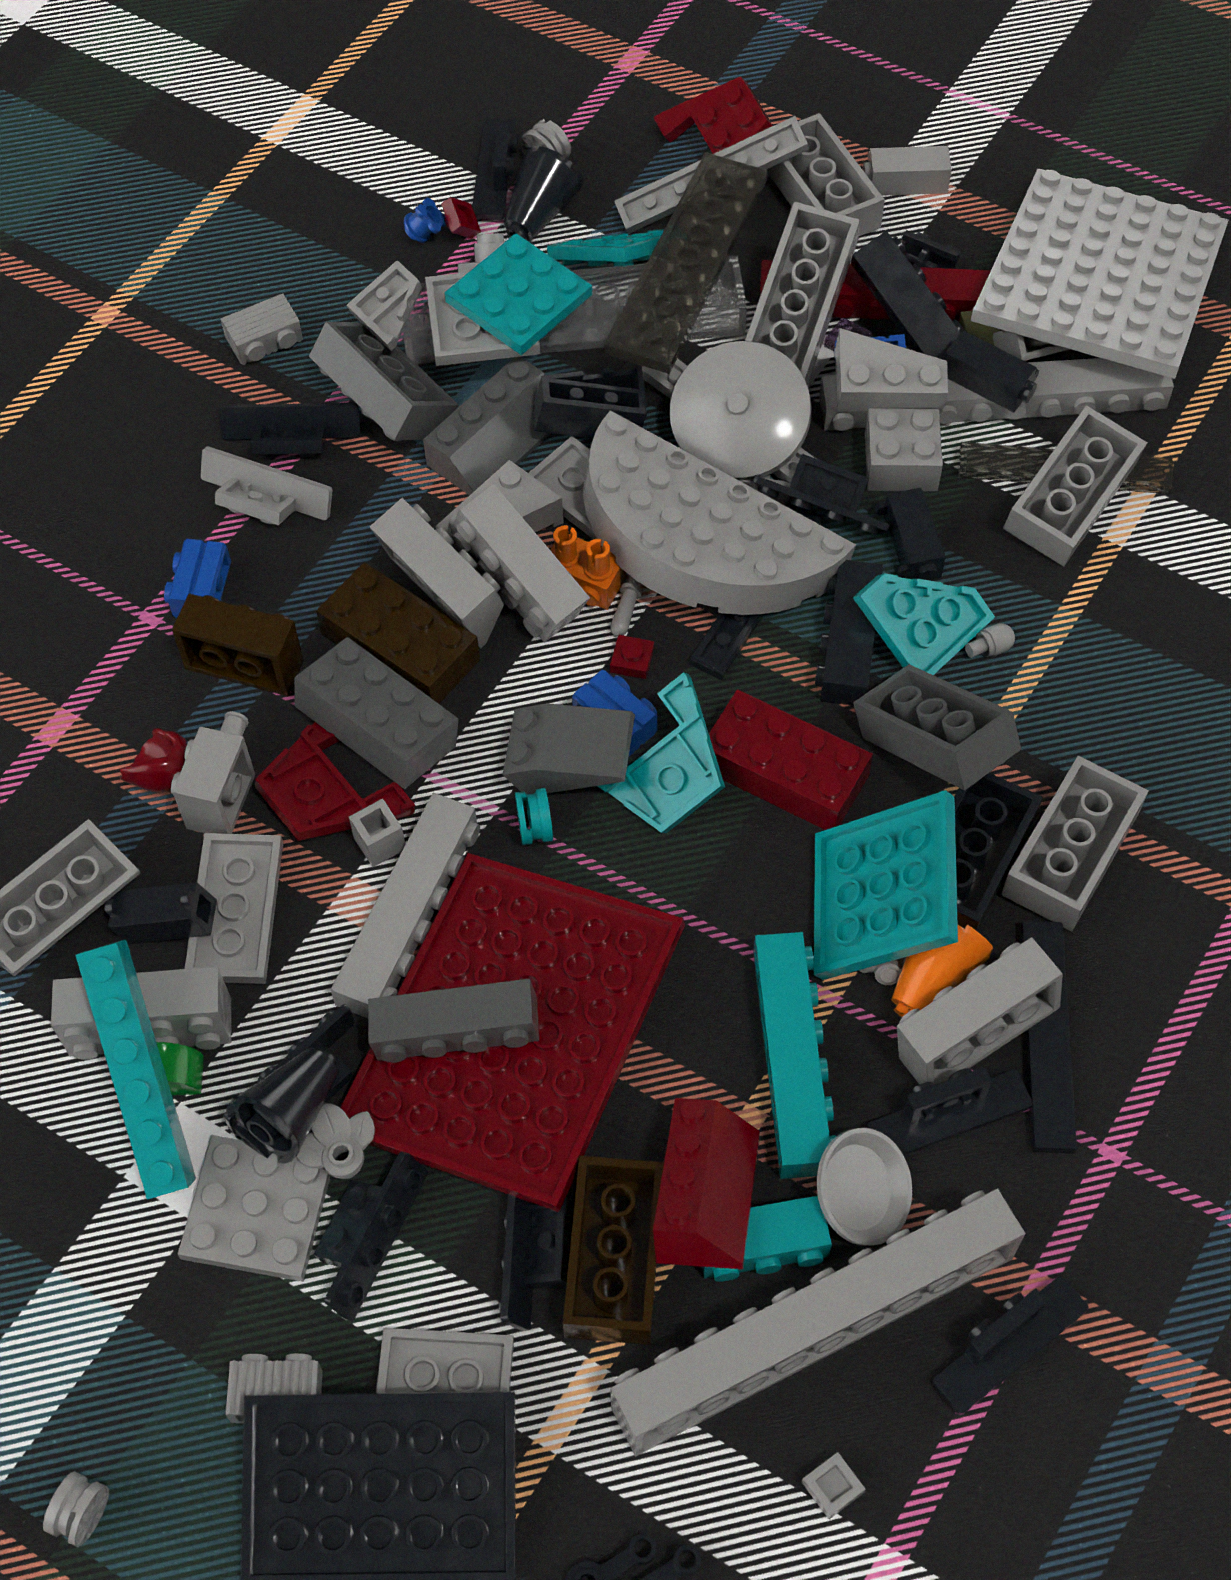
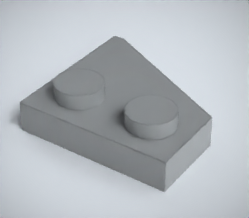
[346,260,422,351]

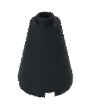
[504,146,584,241]
[226,1048,338,1164]

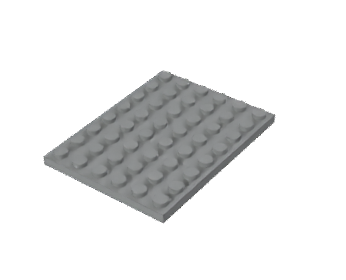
[971,169,1229,379]

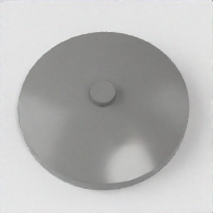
[670,341,811,481]

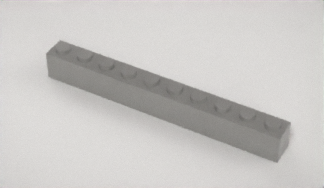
[819,358,1174,431]

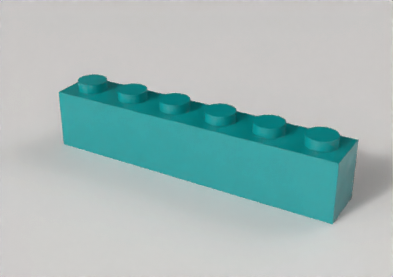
[753,932,836,1179]
[76,939,196,1200]

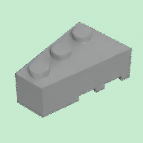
[835,328,948,412]
[436,460,564,563]

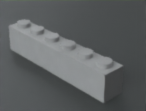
[330,793,480,1018]

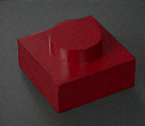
[441,197,481,239]
[610,634,654,680]

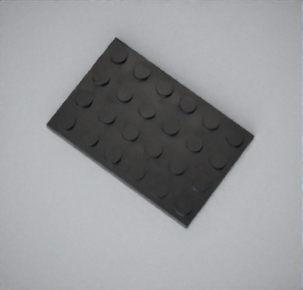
[241,1391,516,1580]

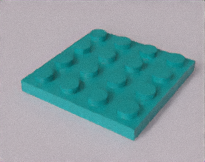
[814,790,958,980]

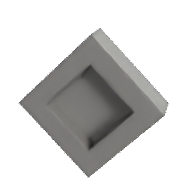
[802,1452,866,1520]

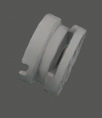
[520,119,571,158]
[43,1471,109,1547]

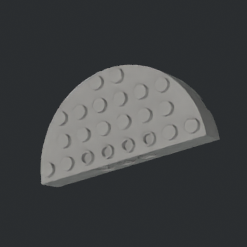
[583,410,856,615]

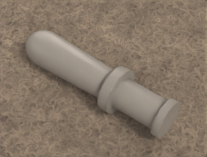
[610,575,642,636]

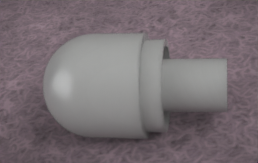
[965,623,1015,658]

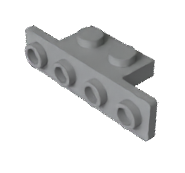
[201,446,332,525]

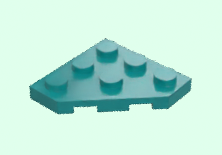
[547,229,687,267]
[853,573,995,675]

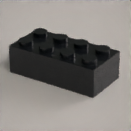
[954,773,1043,932]

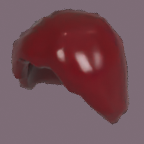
[120,728,187,793]

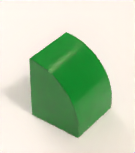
[156,1042,204,1095]

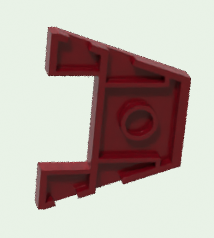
[653,76,773,209]
[255,722,415,841]

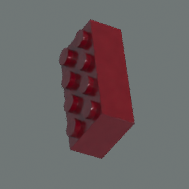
[709,689,873,830]

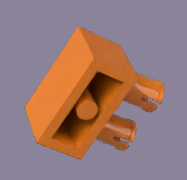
[550,525,627,610]

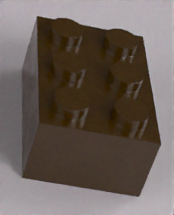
[172,593,304,697]

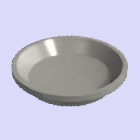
[817,1128,912,1246]

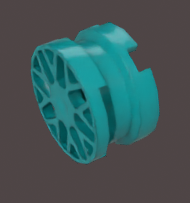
[515,788,553,846]

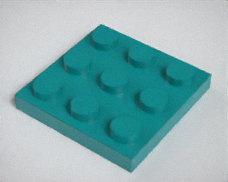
[444,233,592,355]

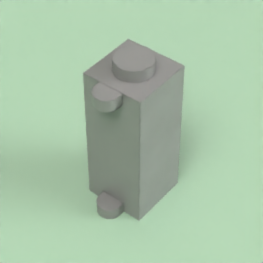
[863,146,952,196]

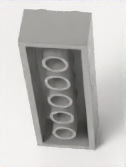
[745,201,860,386]

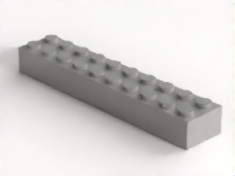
[610,1188,1026,1457]

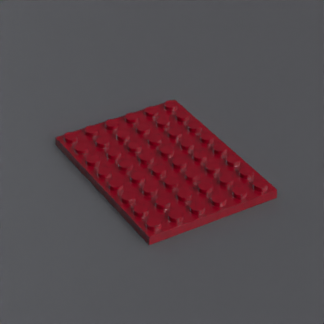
[340,853,685,1212]

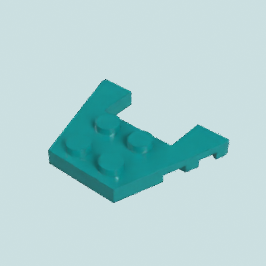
[598,672,725,833]

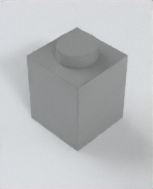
[349,798,406,867]

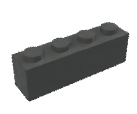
[368,979,539,1063]

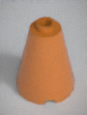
[891,925,993,1017]

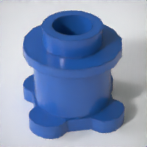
[404,198,446,243]

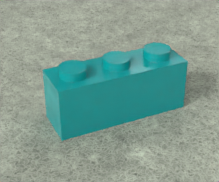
[702,1196,832,1282]

